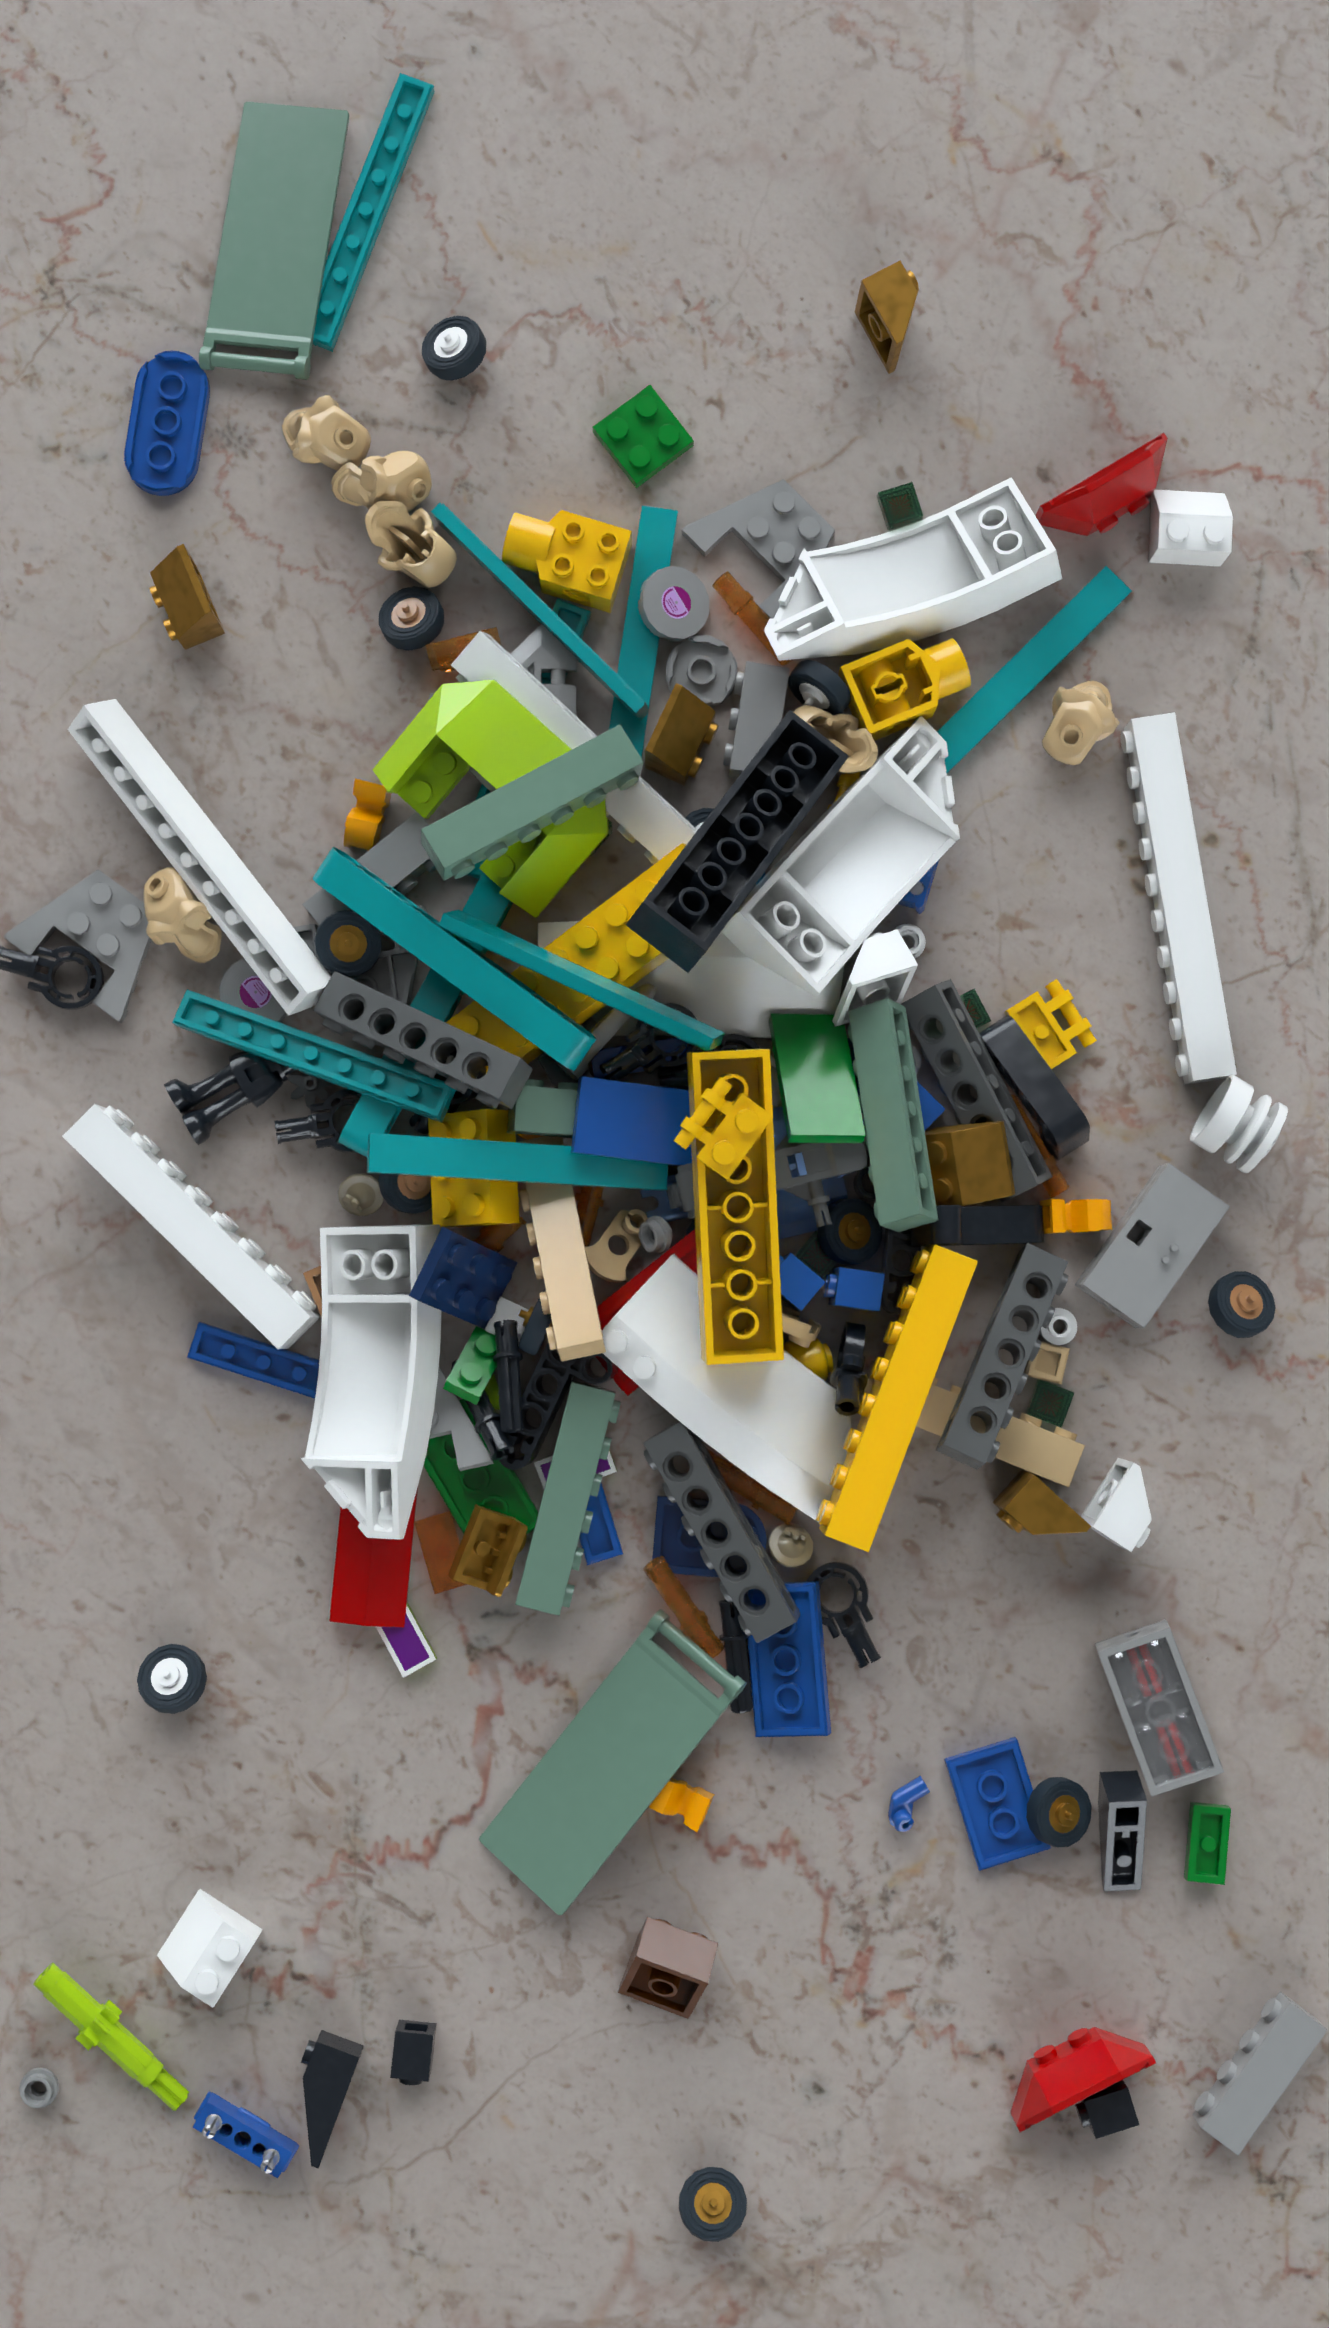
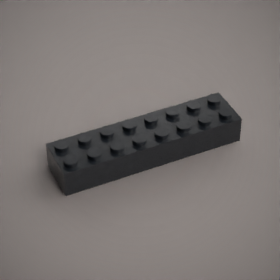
[626,710,849,973]

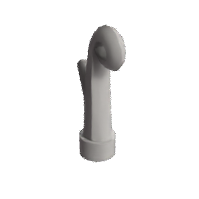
[556,984,656,1081]

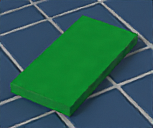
[768,1013,866,1143]
[423,1399,539,1534]

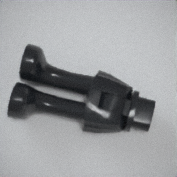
[164,1051,295,1145]

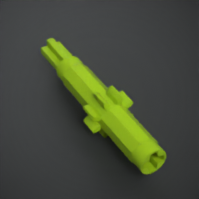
[33,1962,189,2111]

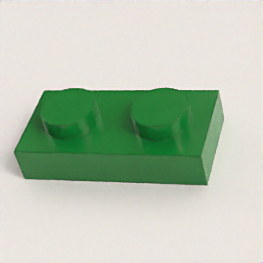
[443,1326,497,1405]
[1184,1802,1231,1885]

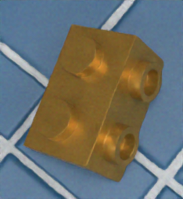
[448,1505,528,1597]

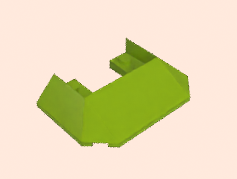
[372,680,609,918]

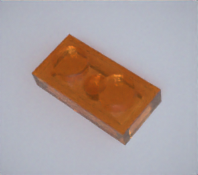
[425,627,501,672]
[414,1510,467,1594]

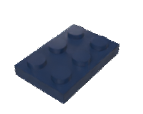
[409,1227,518,1329]

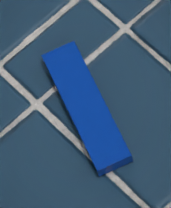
[187,1322,319,1399]

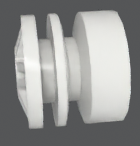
[1190,1074,1288,1173]

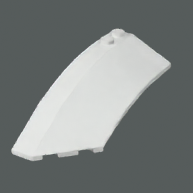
[764,477,1062,661]
[721,716,960,996]
[537,921,845,1039]
[301,1225,442,1540]
[602,1254,851,1522]

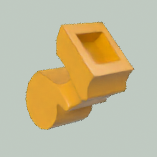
[343,778,392,851]
[1040,1199,1113,1234]
[649,1778,715,1832]

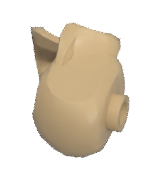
[282,395,371,471]
[331,451,432,513]
[365,500,457,588]
[1042,680,1120,765]
[793,705,878,774]
[144,867,222,963]

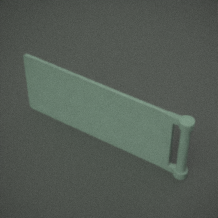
[199,102,350,380]
[479,1609,747,1915]

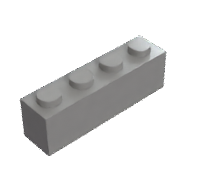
[302,812,436,925]
[1192,1992,1328,2156]

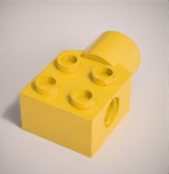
[502,510,632,613]
[838,638,971,741]

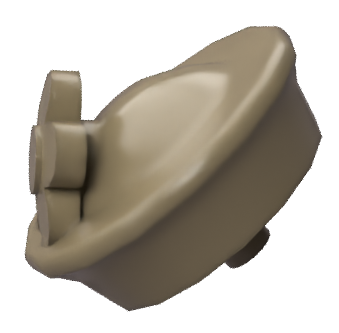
[338,1173,384,1216]
[768,1523,813,1568]

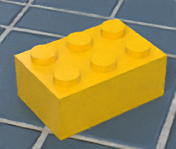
[428,1109,520,1228]

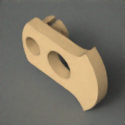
[585,1209,648,1283]

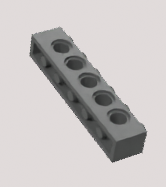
[313,971,533,1109]
[901,979,1053,1202]
[936,1243,1069,1470]
[643,1421,801,1643]

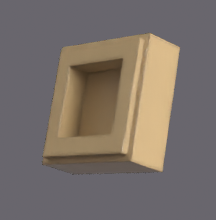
[1024,1342,1070,1385]

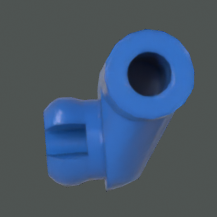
[888,1776,930,1832]

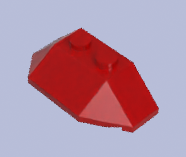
[1035,432,1168,536]
[1010,2027,1156,2132]

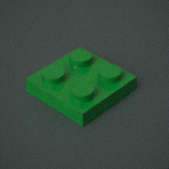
[592,385,694,489]

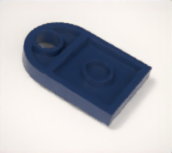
[651,1495,767,1578]

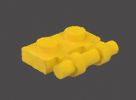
[1004,979,1097,1069]
[673,1077,774,1180]

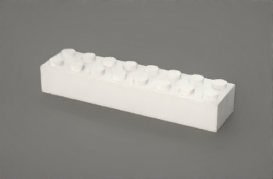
[62,1104,321,1350]

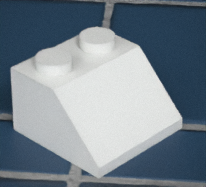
[1149,490,1233,567]
[832,930,918,1027]
[1081,1458,1152,1552]
[157,1889,263,2008]

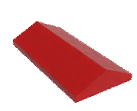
[329,1487,418,1628]

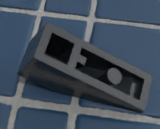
[1098,1770,1147,1891]
[301,2030,364,2169]

